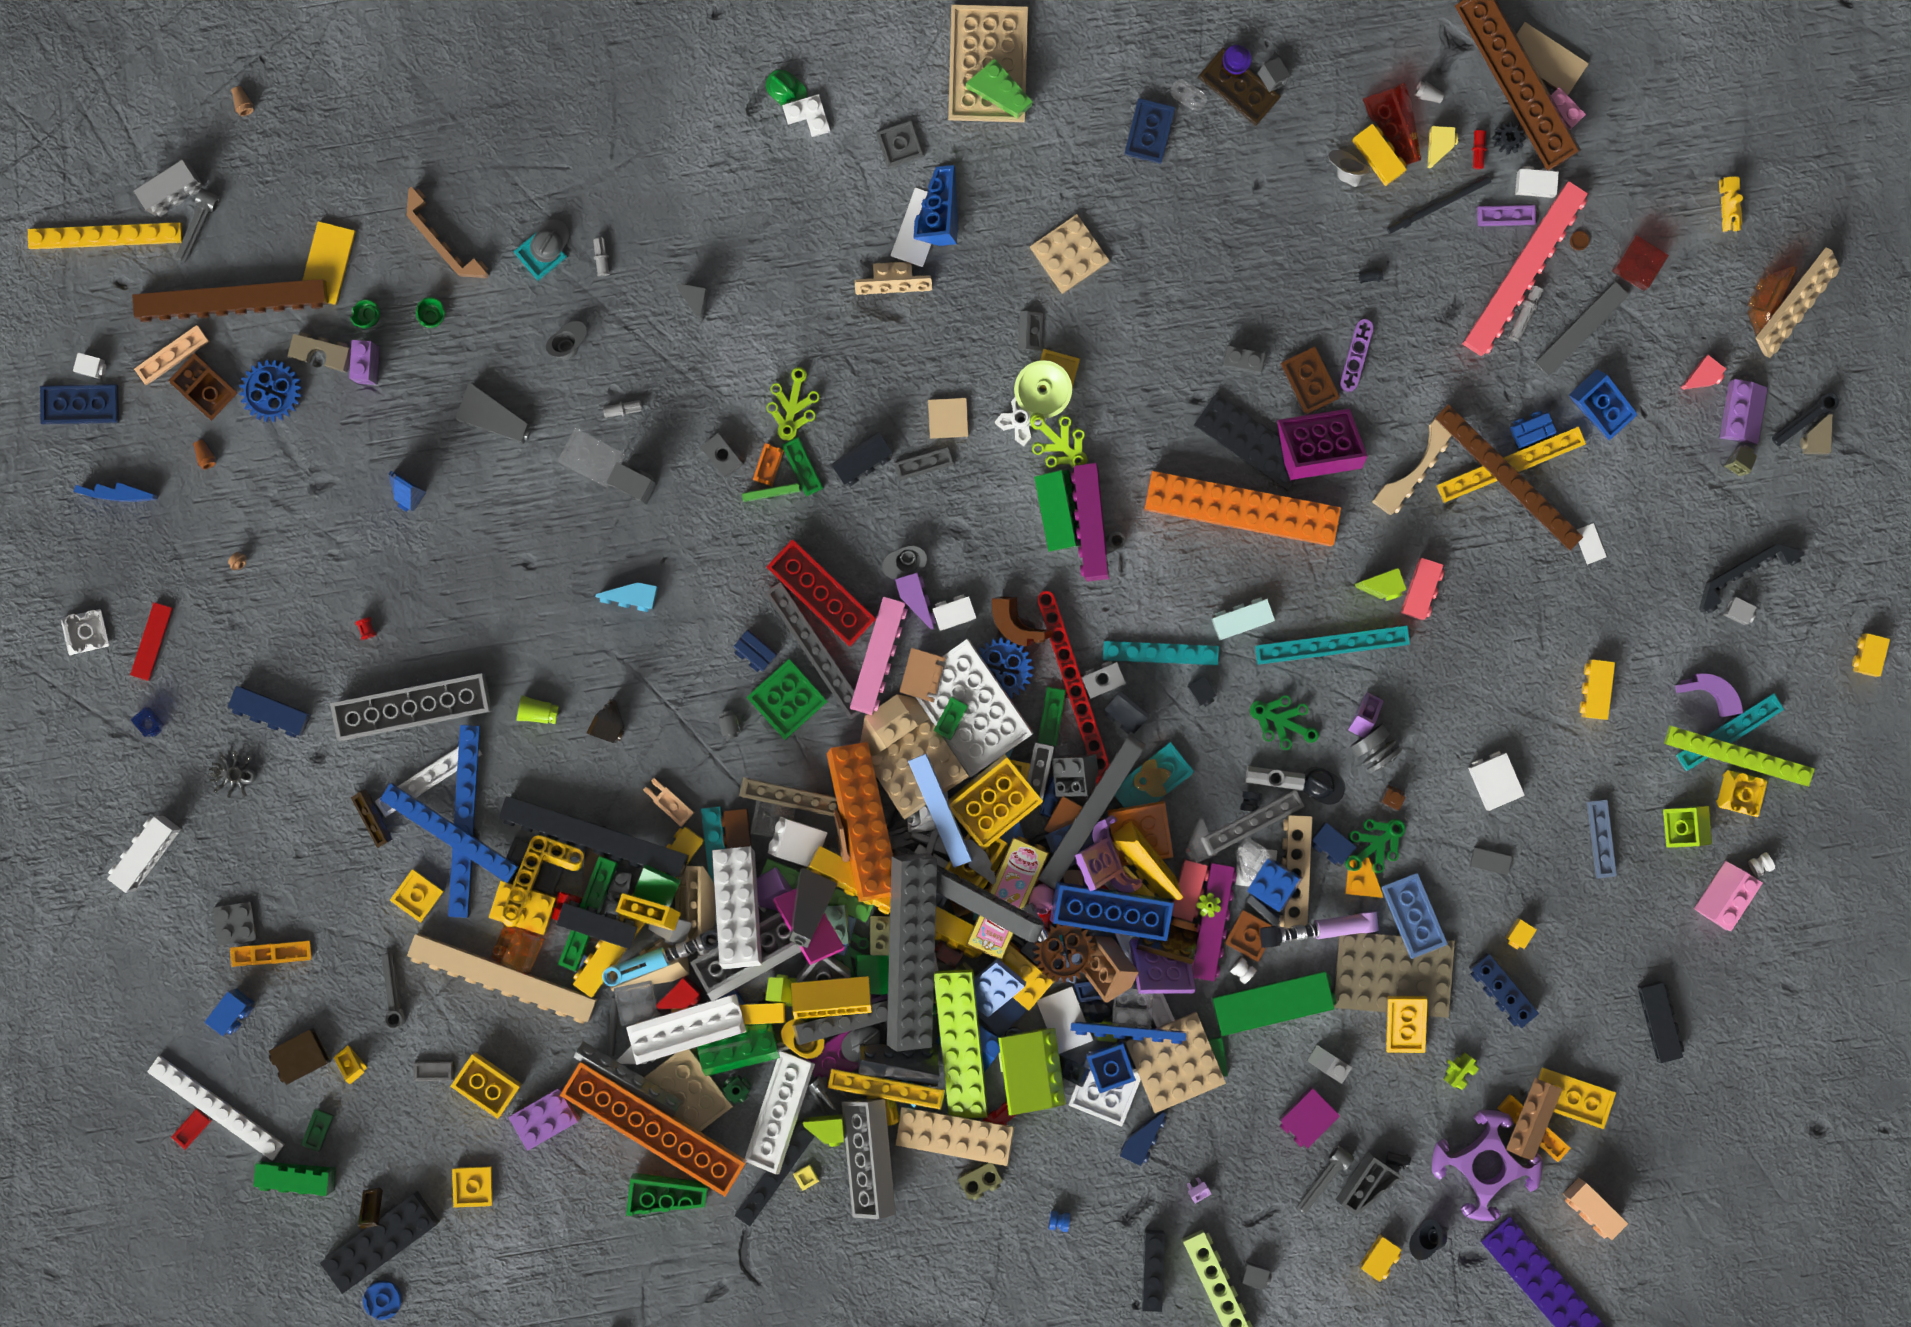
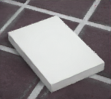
[1037,986,1093,1054]

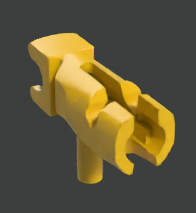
[1719,176,1743,232]

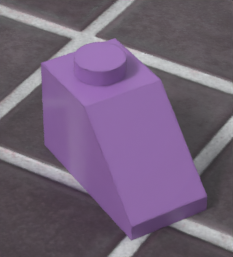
[1348,692,1383,738]

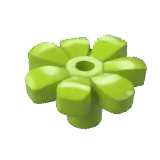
[1196,893,1221,917]

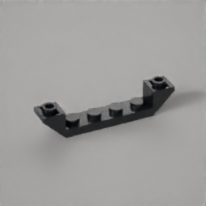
[1699,544,1805,614]

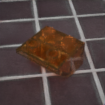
[491,925,544,974]

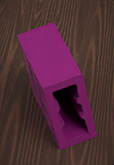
[1279,1087,1340,1149]

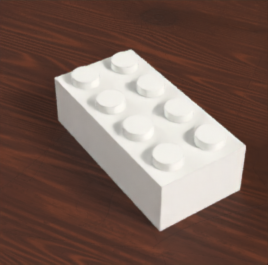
[107,816,182,893]

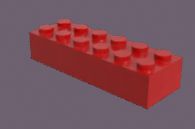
[766,539,876,647]

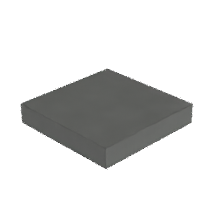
[876,120,924,169]

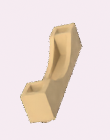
[1372,409,1451,515]

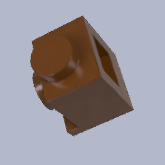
[1379,784,1406,811]

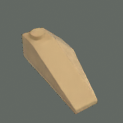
[610,939,689,991]

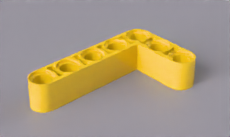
[502,835,584,927]

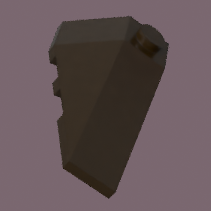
[587,699,625,743]

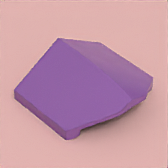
[756,867,793,911]

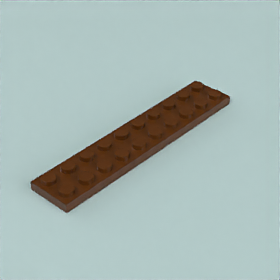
[1455,0,1581,171]

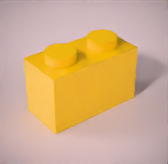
[1852,633,1890,677]
[1359,1234,1401,1282]

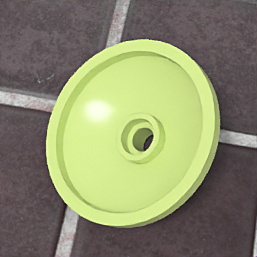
[1014,360,1072,418]

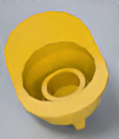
[781,1019,824,1059]

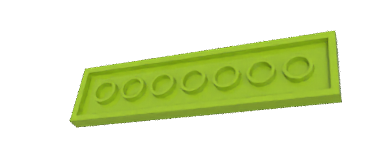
[934,970,988,1118]

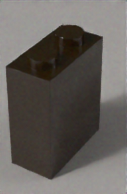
[269,1028,331,1085]

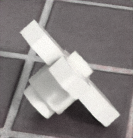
[995,397,1047,446]

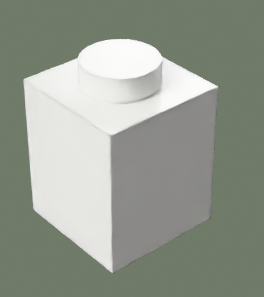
[73,353,106,379]

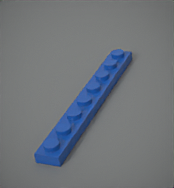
[380,783,519,883]

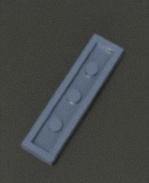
[1587,800,1617,878]

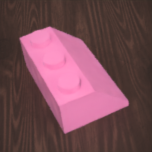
[1694,861,1763,931]

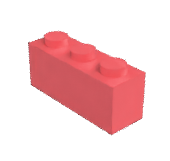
[1400,558,1445,620]
[1172,859,1210,922]

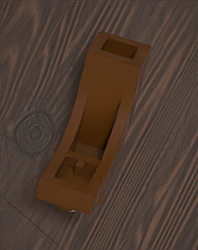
[992,596,1052,646]

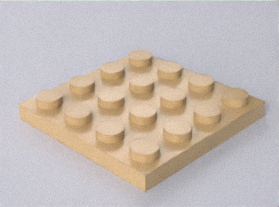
[871,718,969,820]
[1125,1012,1226,1113]
[644,1049,733,1131]

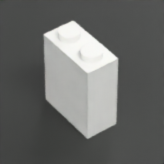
[1468,751,1525,811]
[768,816,827,867]

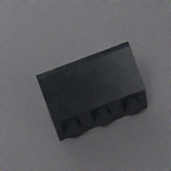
[831,432,893,487]

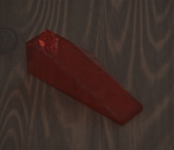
[1363,82,1421,165]

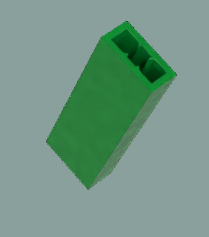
[1212,971,1337,1036]

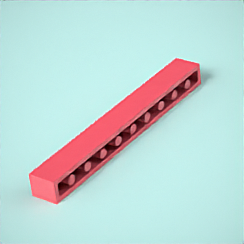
[1462,181,1588,356]

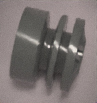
[1350,723,1402,773]

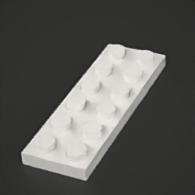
[745,1051,815,1174]

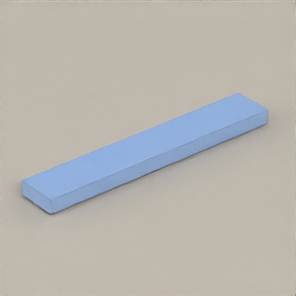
[908,753,972,867]

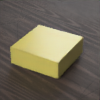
[793,1164,819,1191]

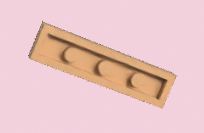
[134,325,210,385]

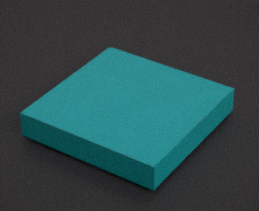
[513,232,568,281]

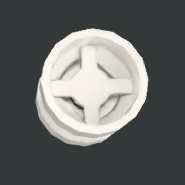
[1748,852,1775,878]
[1230,957,1257,984]

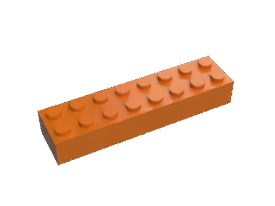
[827,742,893,902]

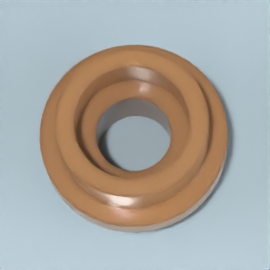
[228,552,247,570]

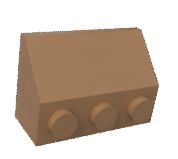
[1084,936,1139,1002]

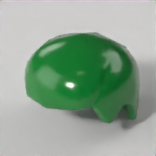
[416,297,445,328]
[350,299,380,329]

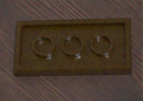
[1198,48,1281,126]

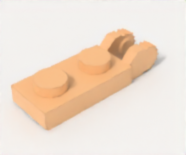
[643,778,695,827]

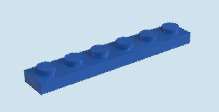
[1070,1021,1188,1044]

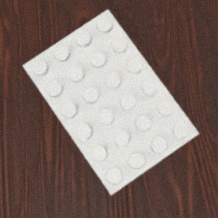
[916,639,1034,777]

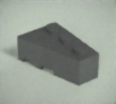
[1335,1152,1404,1216]

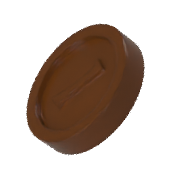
[1570,231,1589,251]

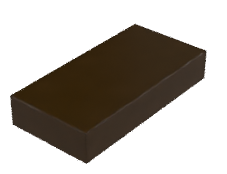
[358,1188,383,1229]

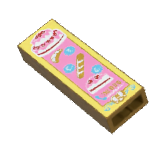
[966,836,1049,960]

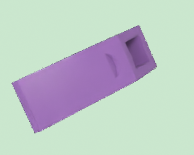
[895,573,936,629]

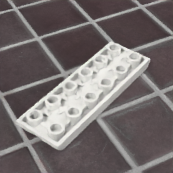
[626,994,747,1065]

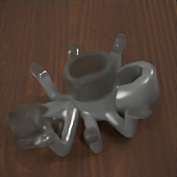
[208,751,256,798]

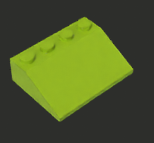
[998,1028,1066,1115]

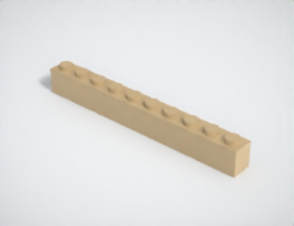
[407,933,598,1024]

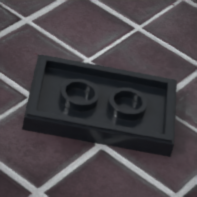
[506,837,565,895]

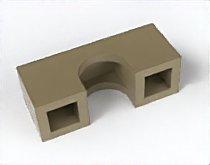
[287,332,351,373]

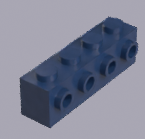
[1469,953,1539,1028]

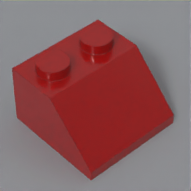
[656,976,702,1009]

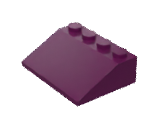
[1277,409,1367,480]

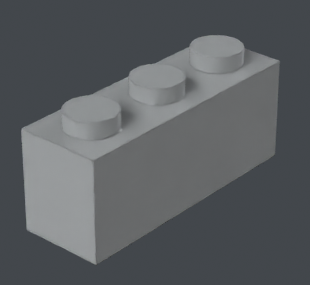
[1027,743,1054,800]

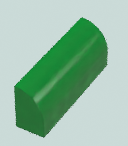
[1034,470,1081,552]

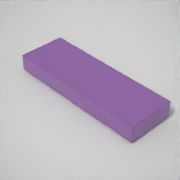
[1477,205,1536,226]

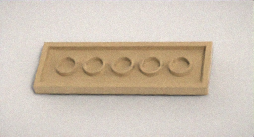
[1756,247,1840,358]
[896,1107,1015,1166]

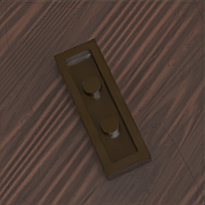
[351,789,393,848]

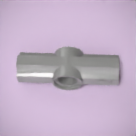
[1245,766,1305,790]

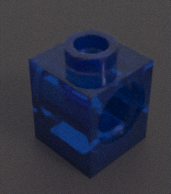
[130,707,164,738]

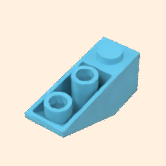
[595,583,658,612]

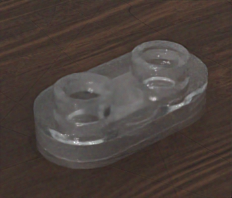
[1171,80,1207,110]

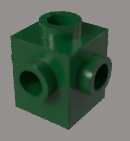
[723,1075,751,1104]

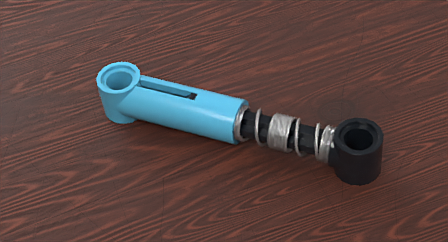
[602,928,718,986]

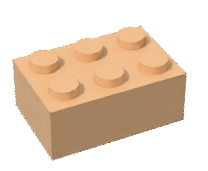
[1563,1178,1628,1240]

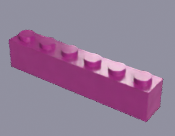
[1071,463,1110,582]
[1192,863,1237,981]

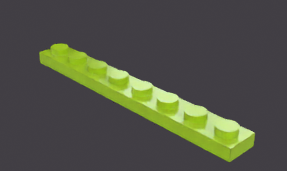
[1664,725,1815,787]

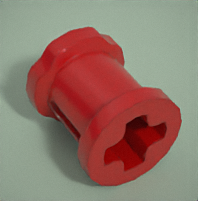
[355,617,377,641]

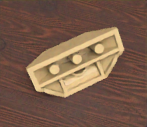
[860,694,929,756]
[675,866,715,942]

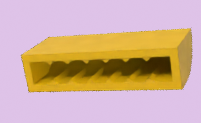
[791,976,872,1019]

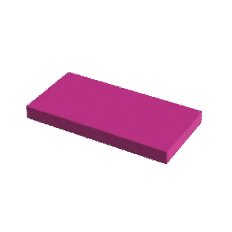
[773,889,845,965]

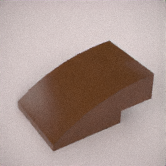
[168,352,238,421]

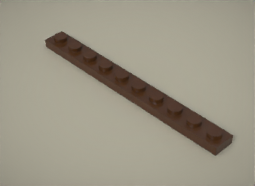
[1434,404,1583,551]

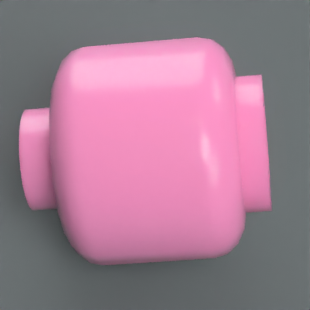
[1029,884,1054,914]

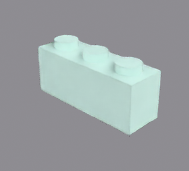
[1212,597,1275,640]

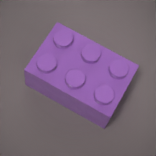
[508,1086,580,1151]

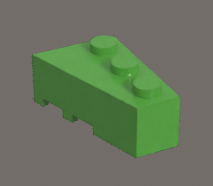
[966,58,1032,119]

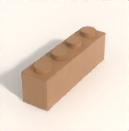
[1506,1078,1562,1161]

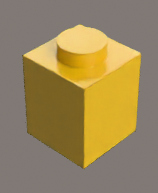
[1505,918,1537,950]

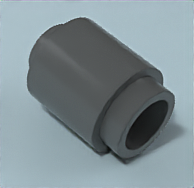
[718,710,741,740]

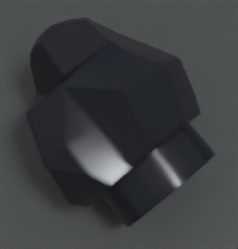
[1084,1000,1112,1023]

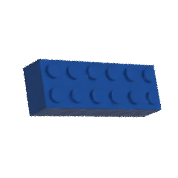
[1050,881,1174,941]

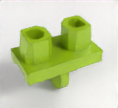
[1443,1052,1479,1090]

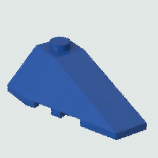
[913,165,958,246]

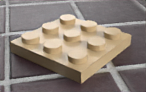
[1030,214,1109,294]

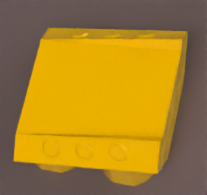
[1716,770,1767,817]

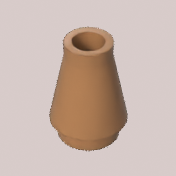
[231,86,254,116]

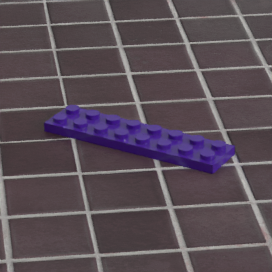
[1480,1216,1605,1327]

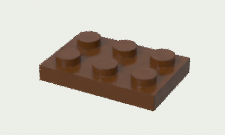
[1280,347,1340,415]

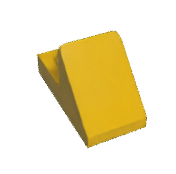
[334,1046,367,1084]

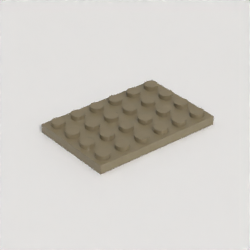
[1334,933,1455,1018]

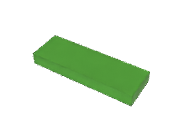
[742,483,801,502]

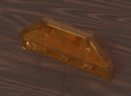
[1747,266,1797,337]

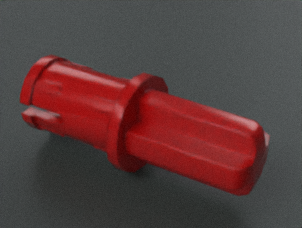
[1472,130,1487,169]

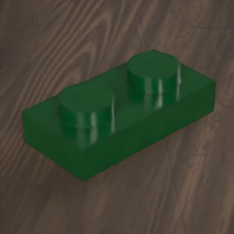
[301,1108,334,1152]

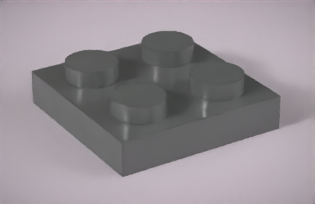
[213,902,258,945]

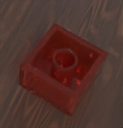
[1612,235,1669,291]

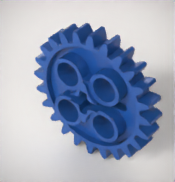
[239,360,303,422]
[979,638,1034,699]

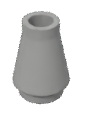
[1414,81,1445,104]

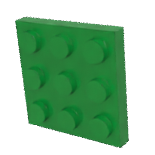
[746,659,828,740]

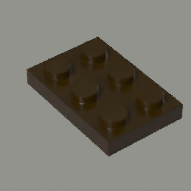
[1136,924,1198,965]

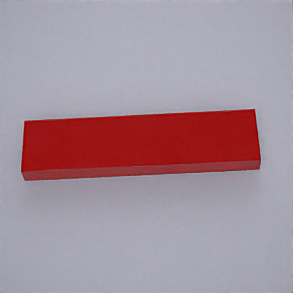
[130,602,173,681]

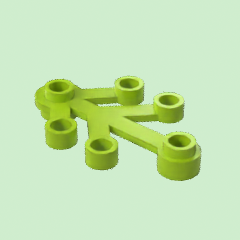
[766,367,820,441]
[1030,413,1088,468]

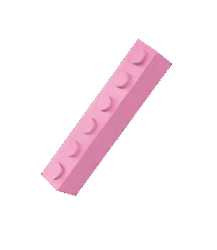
[850,597,908,715]

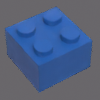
[1247,858,1303,912]
[204,988,255,1036]
[1085,1042,1136,1093]

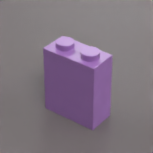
[349,340,380,385]

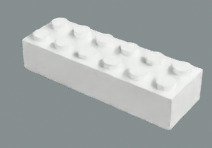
[712,846,762,969]

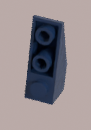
[1119,1111,1167,1166]

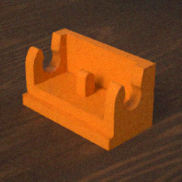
[753,443,784,487]

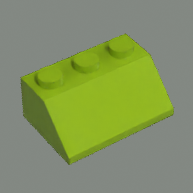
[1355,568,1407,601]

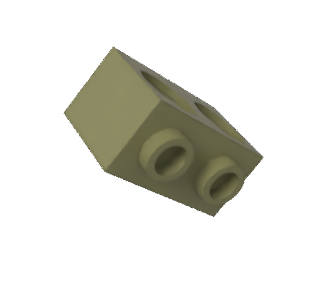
[870,915,890,955]
[958,1162,1003,1200]

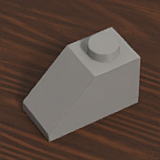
[1307,1045,1352,1084]

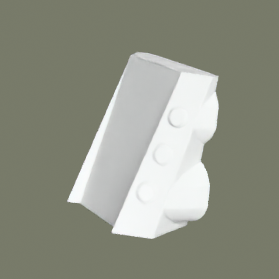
[61,609,109,655]

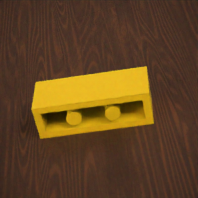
[1352,124,1407,186]
[1579,660,1615,720]
[615,893,681,931]

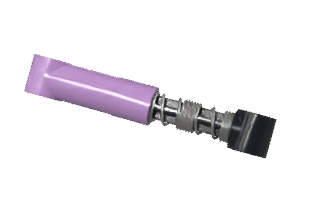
[1259,911,1379,948]

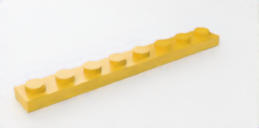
[27,222,183,249]
[1436,427,1586,503]

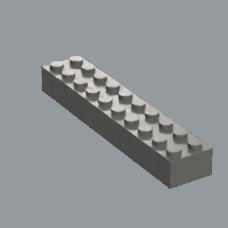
[887,853,937,1051]

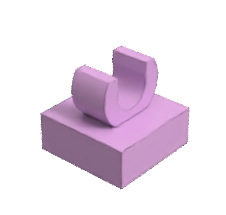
[1187,1178,1211,1204]

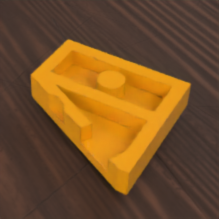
[1345,856,1383,898]

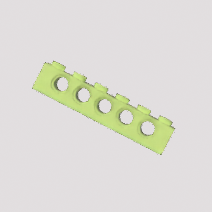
[1182,1229,1253,1327]

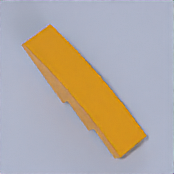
[230,941,311,967]
[1497,1094,1571,1162]

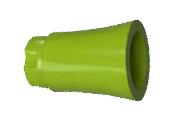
[517,695,559,724]

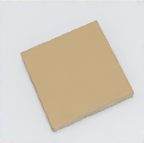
[928,398,968,439]

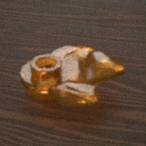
[1133,759,1171,797]

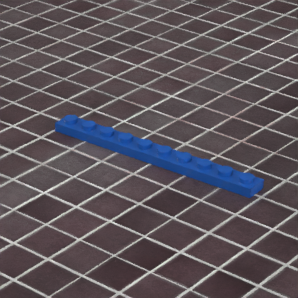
[448,725,480,918]

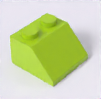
[1663,806,1712,848]
[803,1114,845,1147]

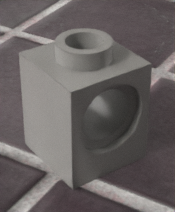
[1723,597,1756,625]

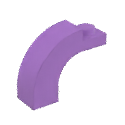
[1675,674,1743,717]

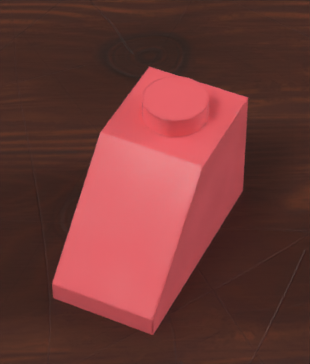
[1681,355,1726,390]

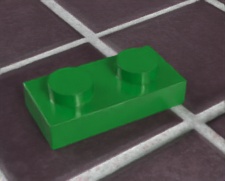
[933,696,969,740]

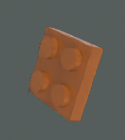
[1224,910,1271,962]

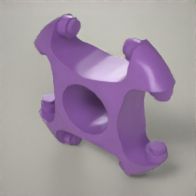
[1432,1110,1543,1221]

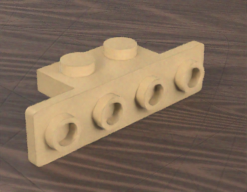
[855,262,932,295]

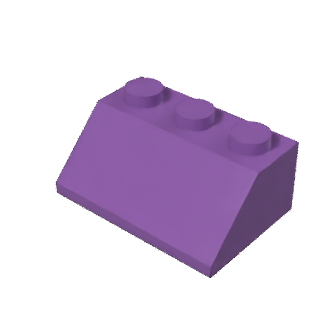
[1719,379,1767,444]

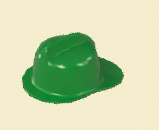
[765,70,807,106]

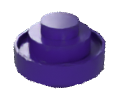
[1223,45,1251,74]

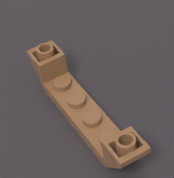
[407,187,489,278]

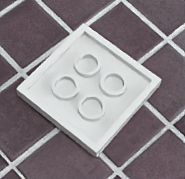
[1068,1051,1141,1126]

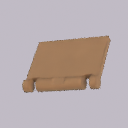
[900,648,946,702]
[833,809,850,862]

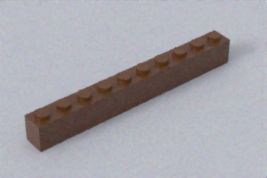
[132,279,329,322]

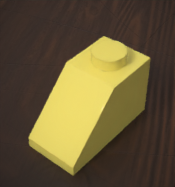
[1427,126,1458,168]

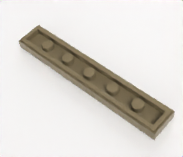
[739,777,840,817]

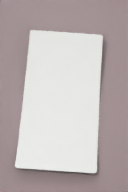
[891,188,931,267]

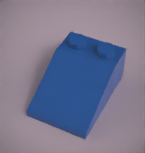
[1569,369,1638,441]

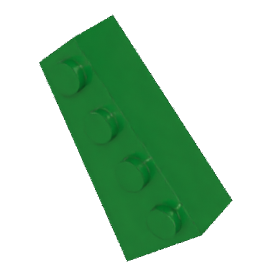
[626,1173,709,1216]

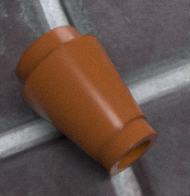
[193,440,216,470]

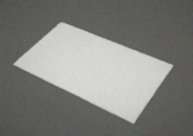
[1577,523,1607,564]

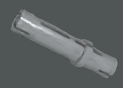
[1508,285,1544,342]

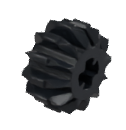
[1492,121,1526,155]

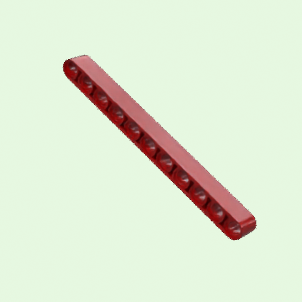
[1037,591,1109,784]

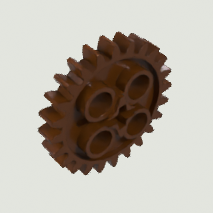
[1033,923,1096,983]

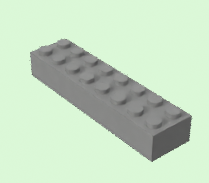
[330,673,492,741]

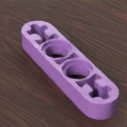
[1340,319,1373,392]

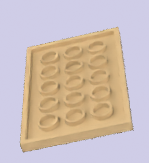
[948,5,1028,122]

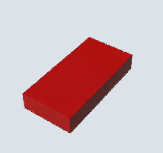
[171,1108,212,1150]

